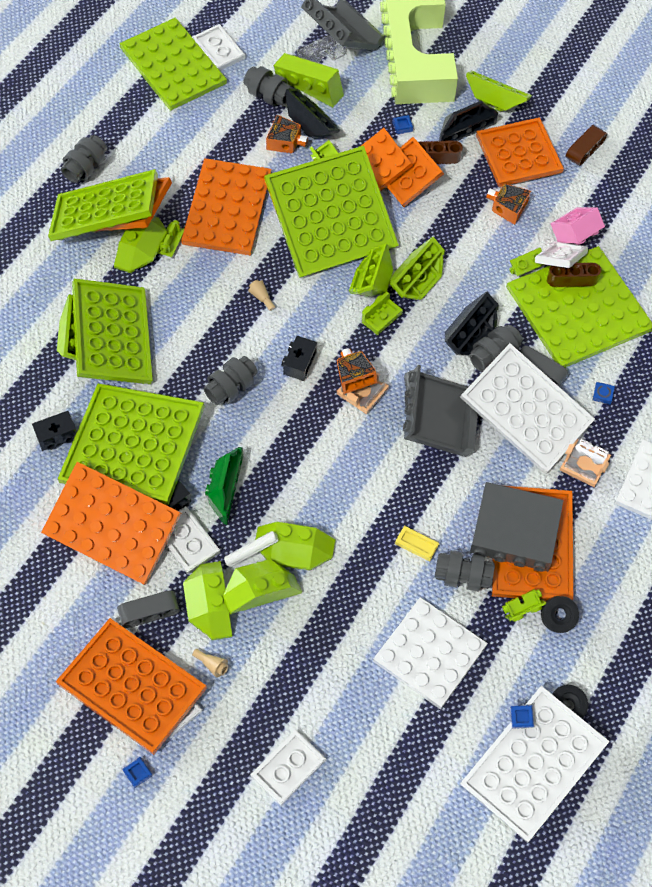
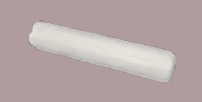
[224,531,278,567]

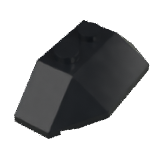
[285,89,340,137]
[439,101,499,141]
[445,291,499,356]

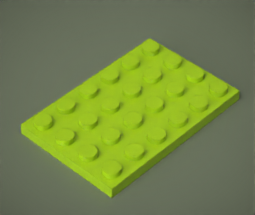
[119,17,227,111]
[48,169,158,241]
[72,278,153,384]

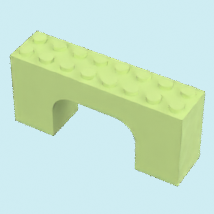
[380,0,458,104]

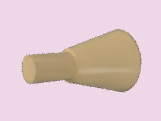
[248,280,275,311]
[192,649,228,678]

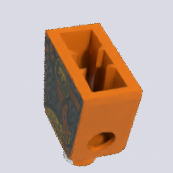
[266,115,308,153]
[486,184,531,225]
[337,348,378,394]

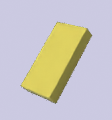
[395,526,439,562]

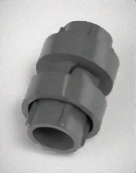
[243,66,293,106]
[61,135,107,183]
[470,325,522,372]
[203,356,258,405]
[435,550,495,592]

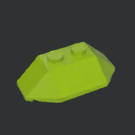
[466,70,532,111]
[114,216,168,273]
[390,237,444,300]
[349,243,393,297]
[57,294,76,360]
[255,522,336,571]
[222,559,302,614]
[183,561,232,640]

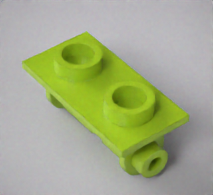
[158,220,184,257]
[509,247,545,277]
[502,589,546,621]

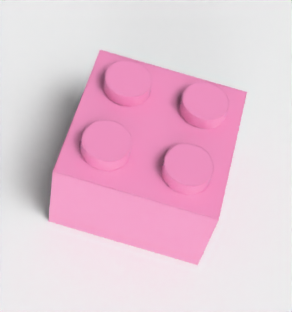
[551,207,605,245]

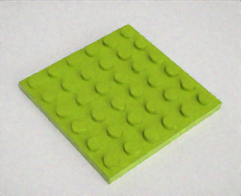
[264,146,399,278]
[506,246,652,368]
[57,383,205,505]

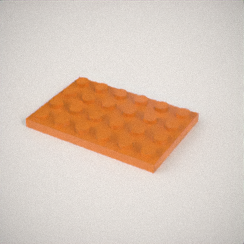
[181,158,272,256]
[41,462,182,585]
[492,486,573,601]
[55,618,207,755]

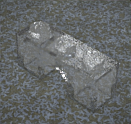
[297,34,347,64]

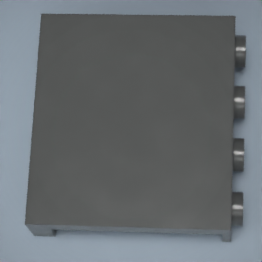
[301,0,385,50]
[403,365,478,457]
[470,482,563,572]

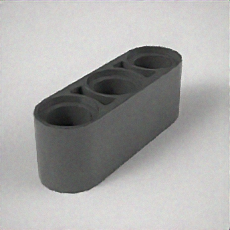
[519,346,568,386]
[117,590,180,628]

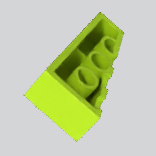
[273,53,344,108]

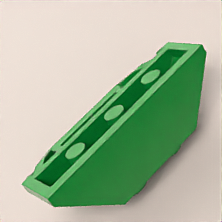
[205,447,244,525]

